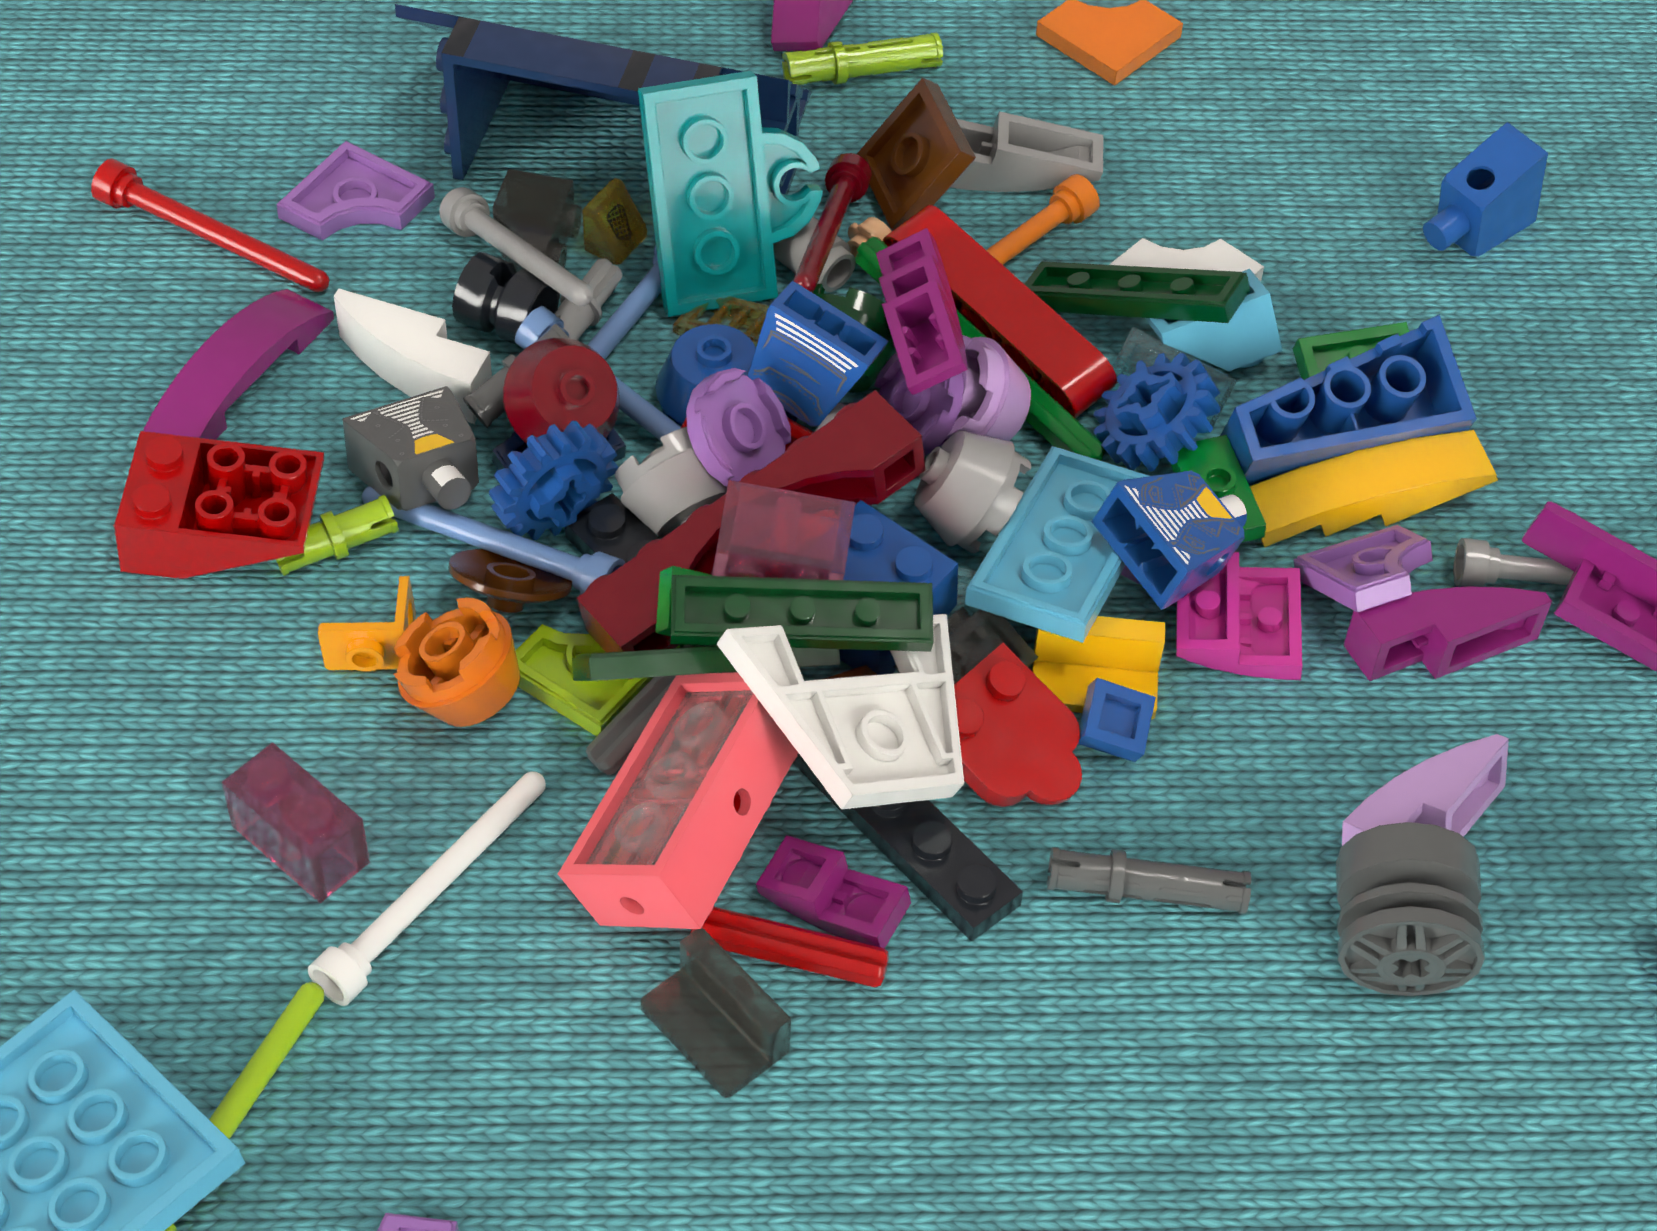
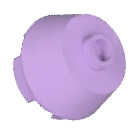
[940,335,1031,447]

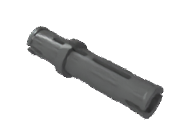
[1047,847,1252,914]

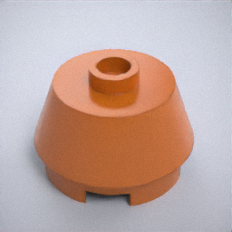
[393,598,520,727]

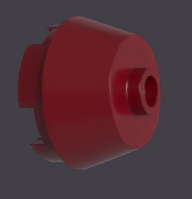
[503,338,620,444]

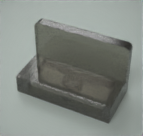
[641,928,791,1098]

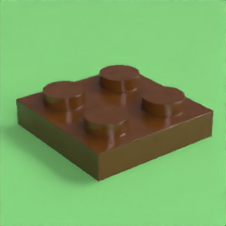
[857,77,976,230]

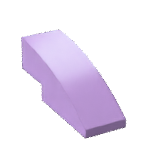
[1342,734,1509,846]

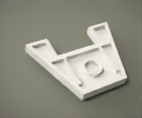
[717,614,964,810]

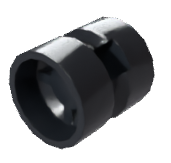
[452,252,560,346]

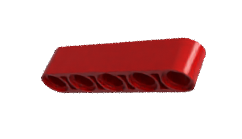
[883,204,1117,418]

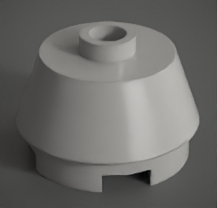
[615,427,732,538]
[914,431,1031,553]

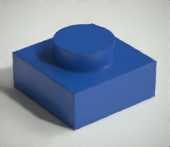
[1078,678,1156,762]

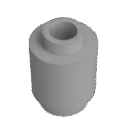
[773,217,856,292]

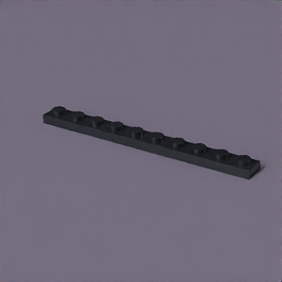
[565,493,1023,942]

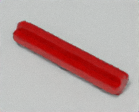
[691,907,889,987]

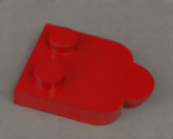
[954,643,1082,807]

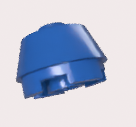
[655,324,756,426]

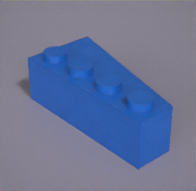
[1220,314,1477,486]

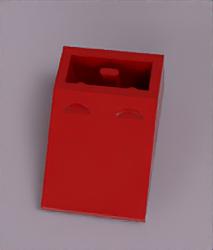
[114,431,325,579]

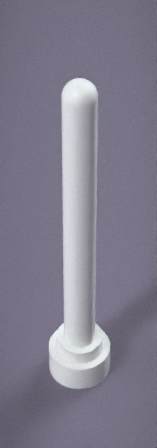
[308,771,546,1006]

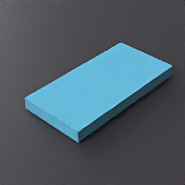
[965,446,1149,643]

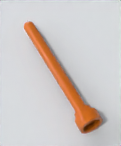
[986,174,1100,265]

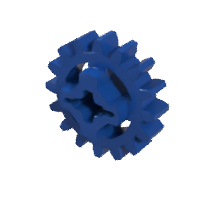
[1094,353,1221,472]
[489,421,619,540]

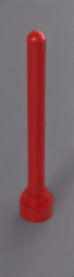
[91,158,330,292]

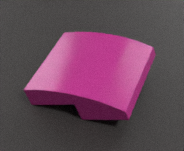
[1176,552,1302,680]

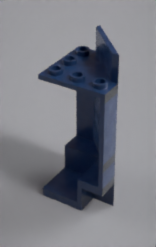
[395,4,812,195]

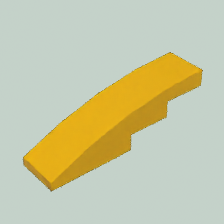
[1250,430,1498,548]

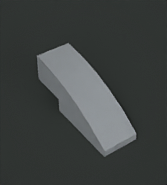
[950,111,1103,192]

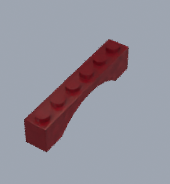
[576,390,926,680]

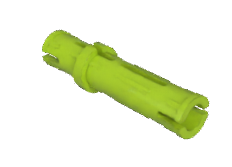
[782,32,943,85]

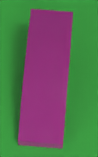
[1343,586,1552,681]

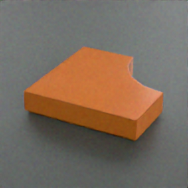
[1036,0,1183,86]

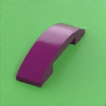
[143,289,334,440]

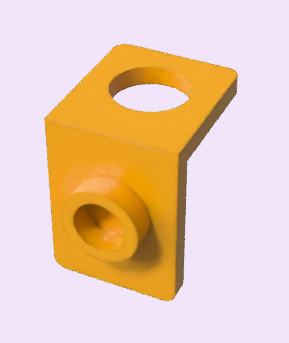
[318,576,416,672]

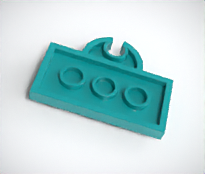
[638,71,823,317]

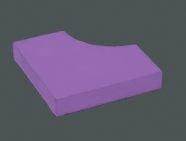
[276,141,435,241]
[1293,525,1433,612]

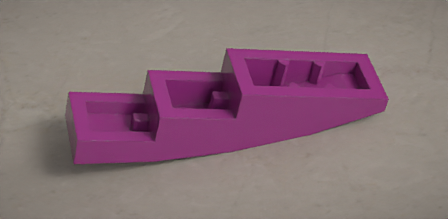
[876,228,968,395]

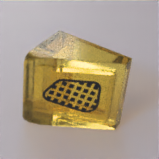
[582,178,647,265]

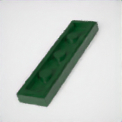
[1025,261,1250,323]
[670,575,934,652]
[572,646,840,681]

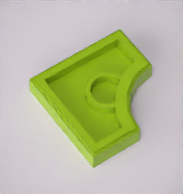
[515,624,680,737]

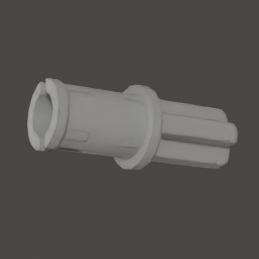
[555,258,622,341]

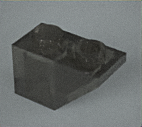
[493,169,582,272]

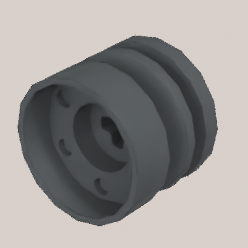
[1336,822,1485,996]

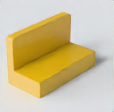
[1032,616,1165,720]

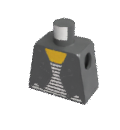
[342,386,479,511]

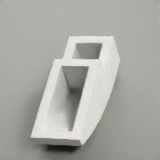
[334,289,492,424]

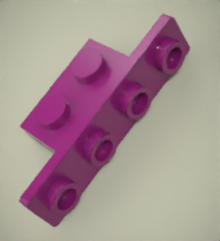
[1522,501,1657,672]

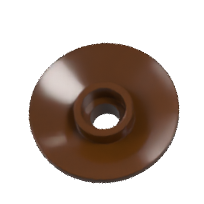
[448,549,572,613]

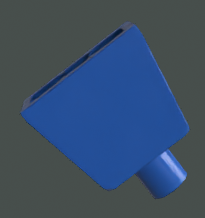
[1423,122,1548,257]

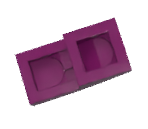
[755,835,911,948]

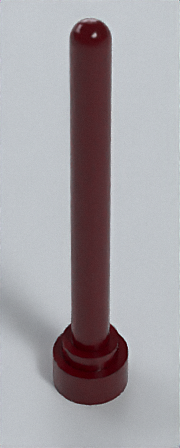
[793,153,872,292]

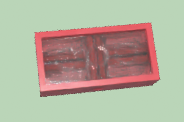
[558,672,798,929]

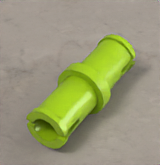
[276,495,399,576]

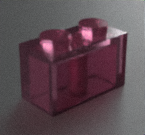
[712,480,855,580]
[221,742,370,903]

